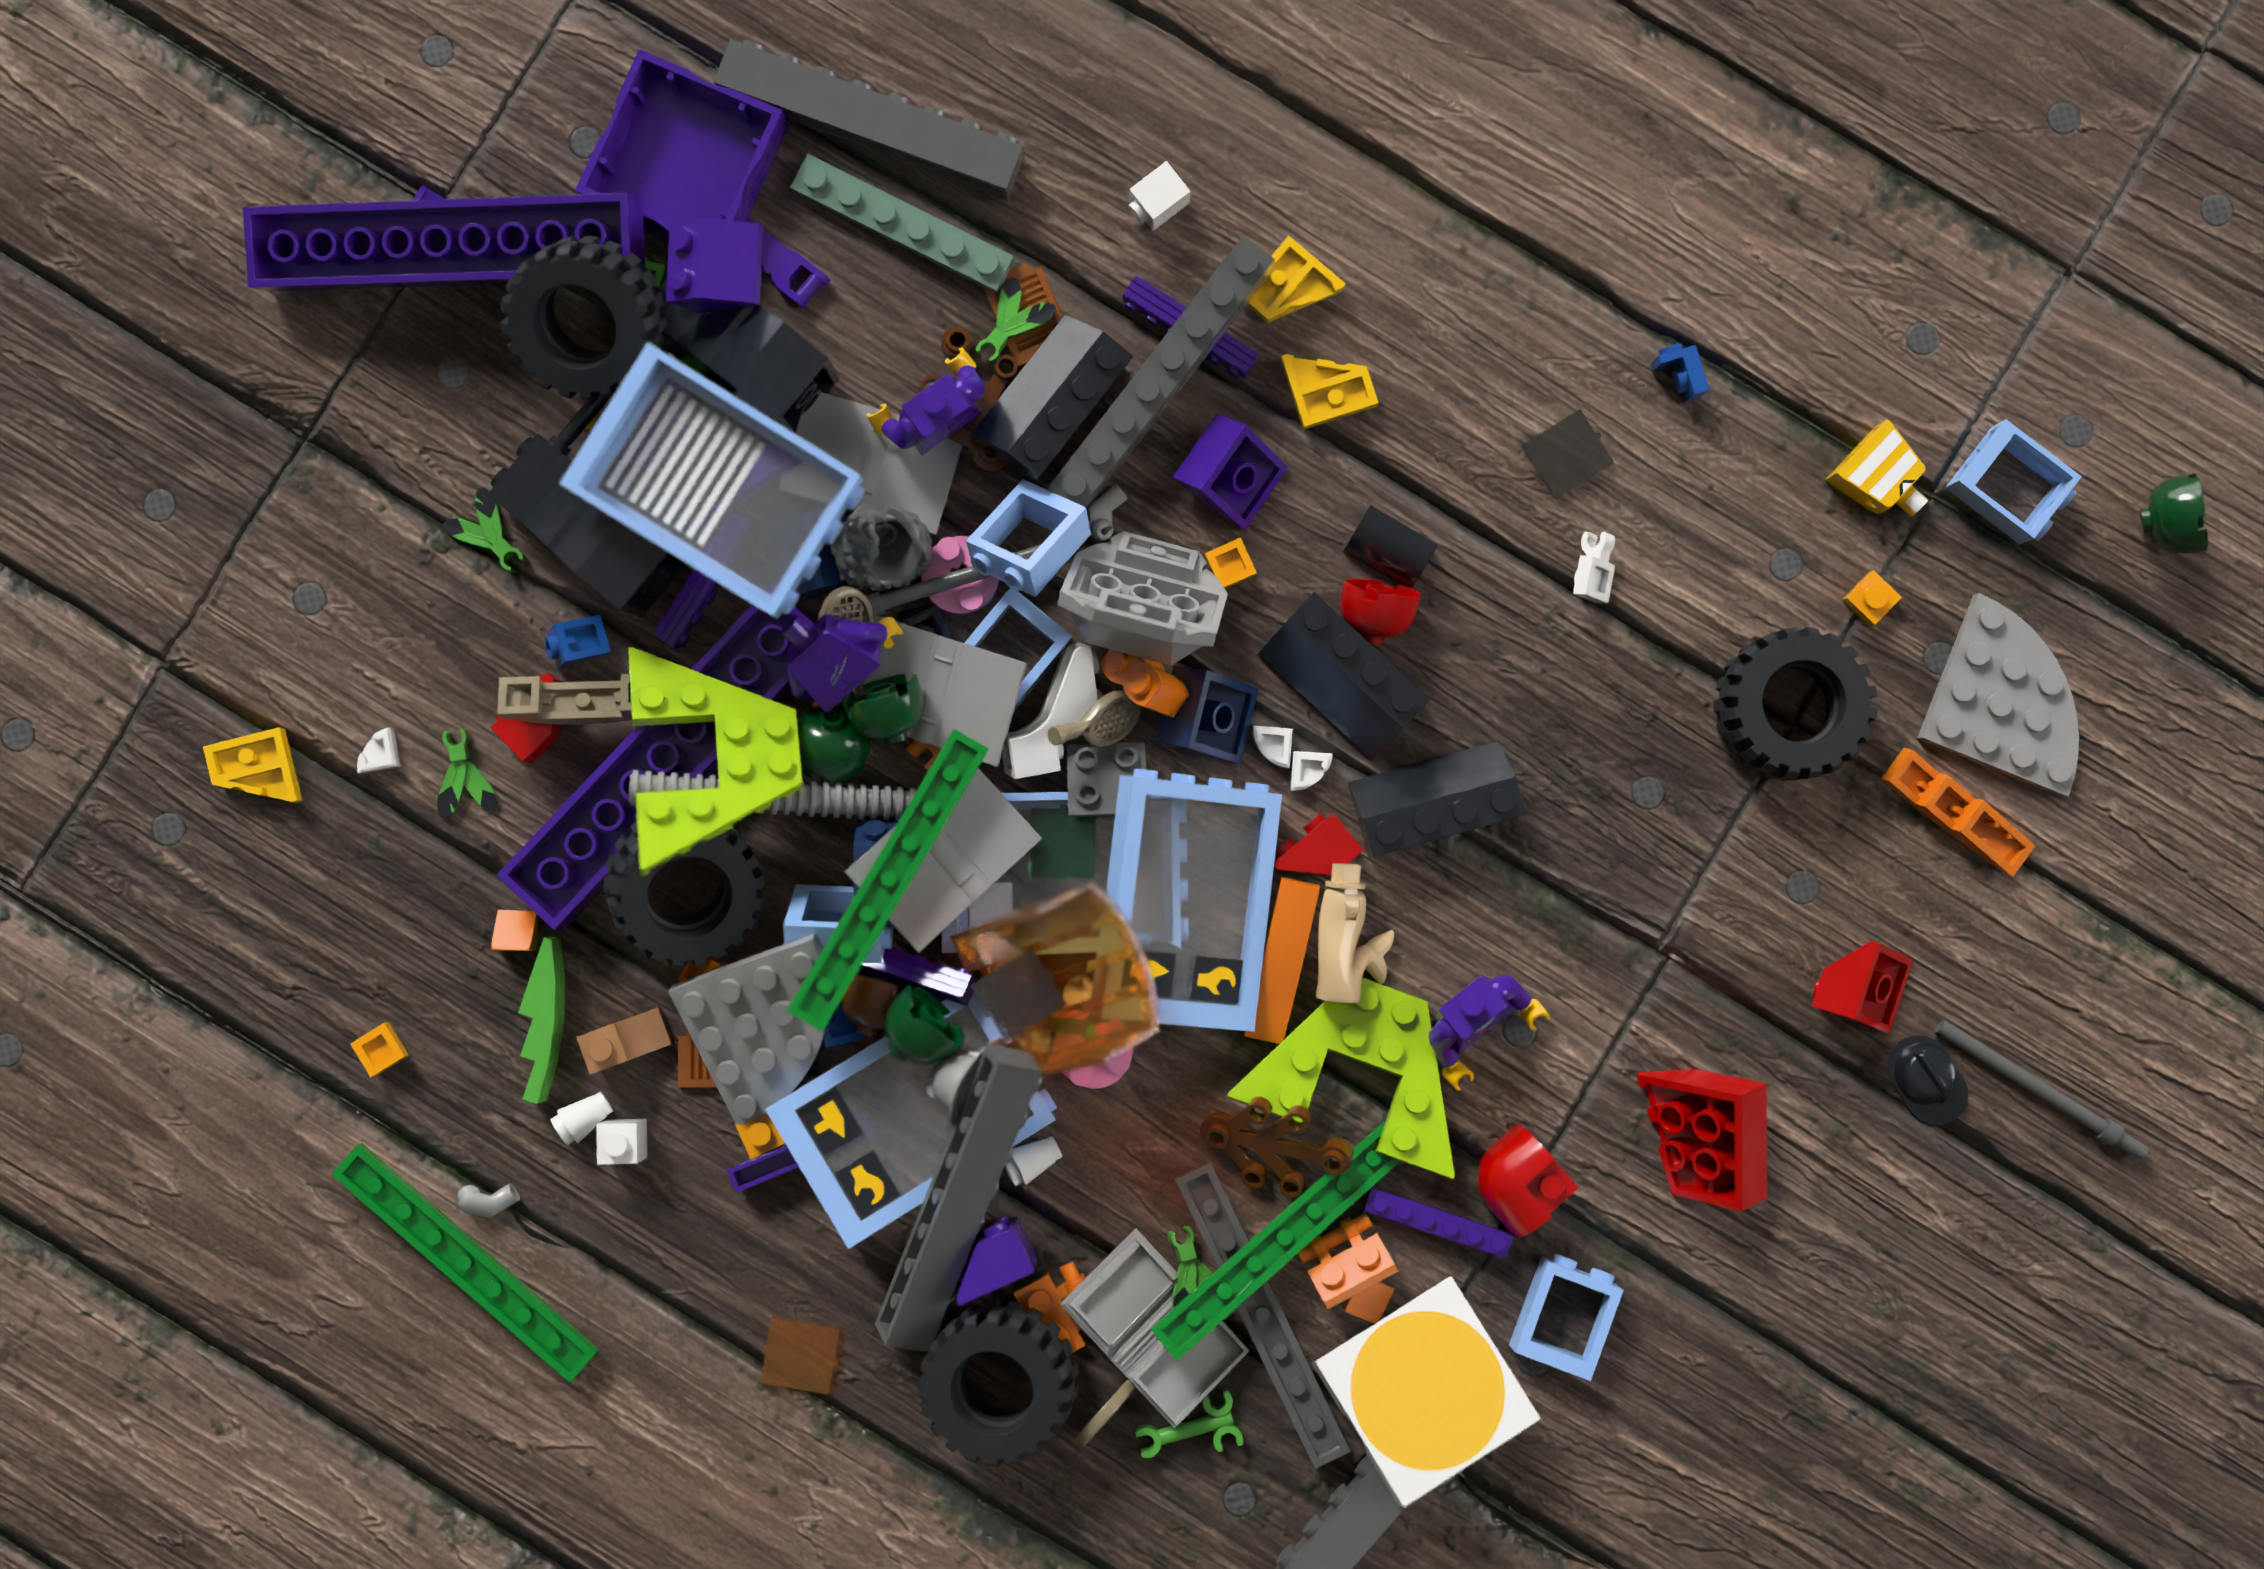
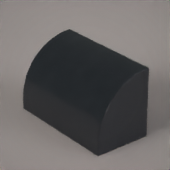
[1343,505,1438,588]

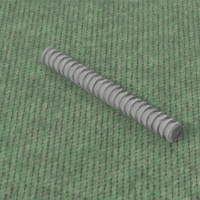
[629,770,917,821]

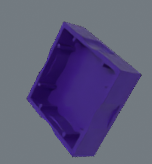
[575,49,789,240]

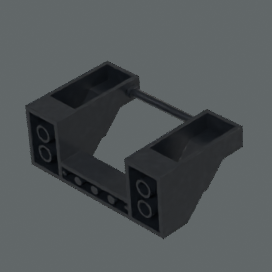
[488,269,840,618]

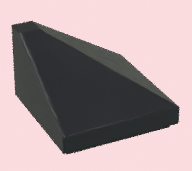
[897,603,953,639]

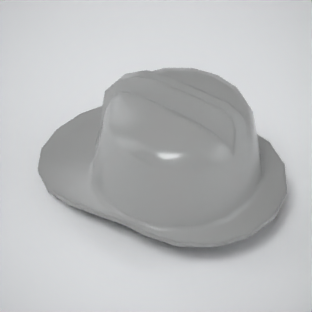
[927,1037,1005,1124]

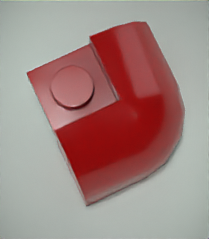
[1477,1123,1579,1238]

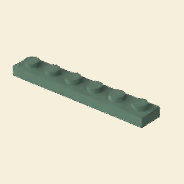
[790,154,1015,294]

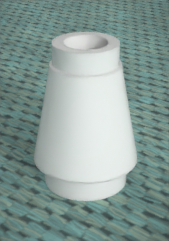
[550,1091,613,1146]
[1004,1136,1062,1186]

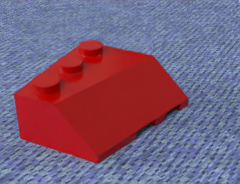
[1636,1069,1767,1211]

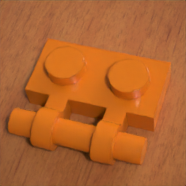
[1298,1212,1398,1309]
[1013,1261,1086,1352]

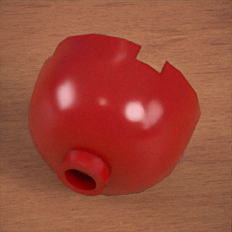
[1340,578,1420,644]

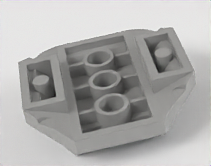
[1058,531,1228,666]

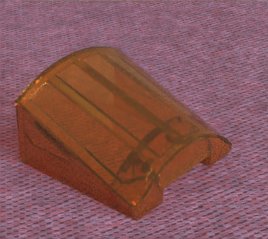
[950,880,1159,1076]

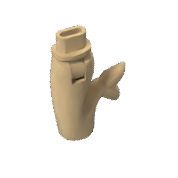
[1316,863,1394,1003]

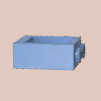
[1945,419,2082,545]
[966,479,1091,597]
[964,588,1073,712]
[784,884,895,964]
[1509,1253,1623,1381]

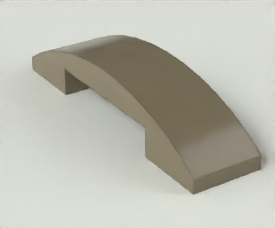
[497,674,632,725]

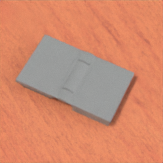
[779,392,962,535]
[855,615,1027,766]
[845,768,1042,953]
[1059,1228,1249,1428]

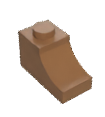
[576,1007,674,1075]

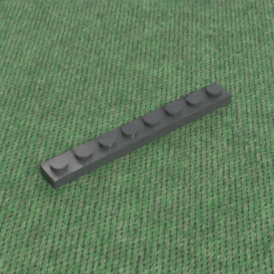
[1175,1161,1351,1469]

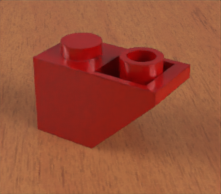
[490,673,562,764]
[1274,813,1364,876]

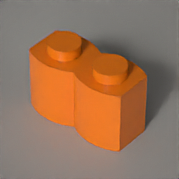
[1100,649,1189,717]

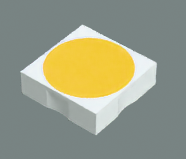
[1312,1276,1541,1507]

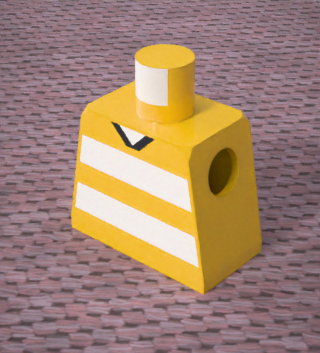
[1825,419,1928,517]

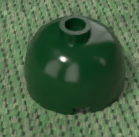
[2140,473,2208,554]
[842,674,924,745]
[797,704,871,783]
[885,985,965,1066]

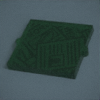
[1029,804,1097,882]

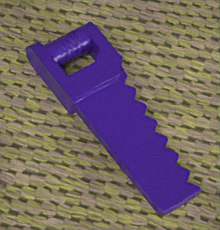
[745,217,831,309]

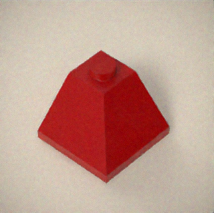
[1812,941,1914,1034]

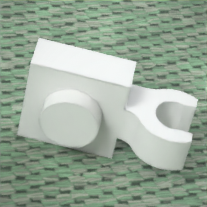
[1573,532,1615,603]

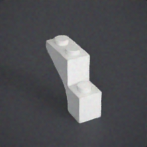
[1002,642,1102,779]

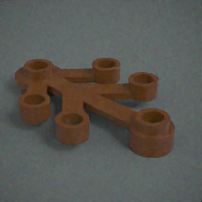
[919,326,1018,473]
[1200,1097,1354,1198]

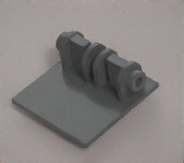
[1066,742,1148,817]

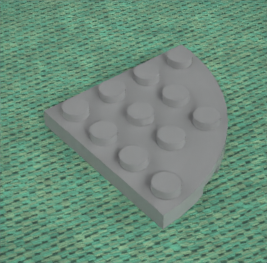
[1917,593,2079,797]
[668,933,827,1125]

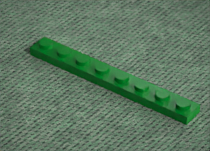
[787,729,989,1032]
[1150,1119,1400,1361]
[331,1143,600,1383]

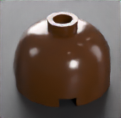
[840,974,906,1038]

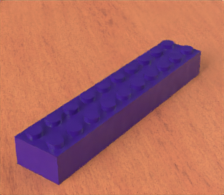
[243,193,646,291]
[496,585,813,930]

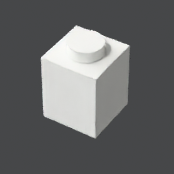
[1128,161,1190,231]
[596,1119,647,1164]

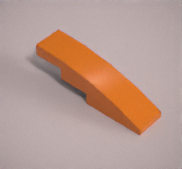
[1881,748,2035,877]
[1244,876,1320,1044]

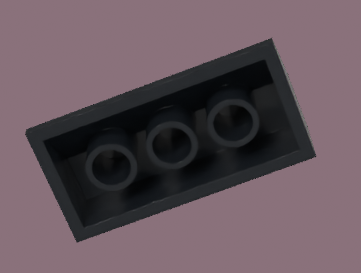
[970,315,1134,483]
[1258,592,1430,760]
[1348,741,1527,858]

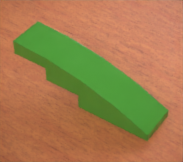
[518,937,565,1104]

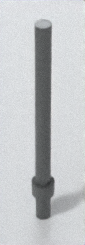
[835,544,1042,618]
[1935,1019,2149,1160]

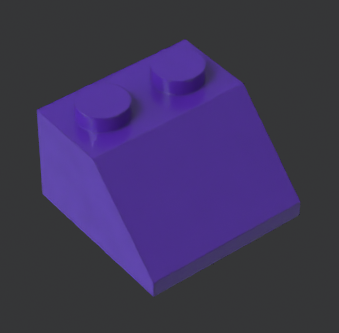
[666,218,763,313]
[1173,413,1288,531]
[956,1214,1037,1306]

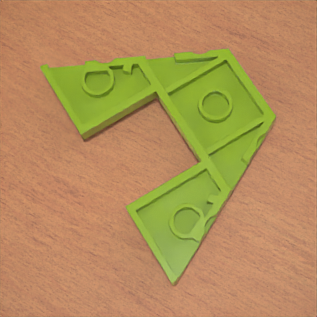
[628,647,802,875]
[1226,978,1455,1179]

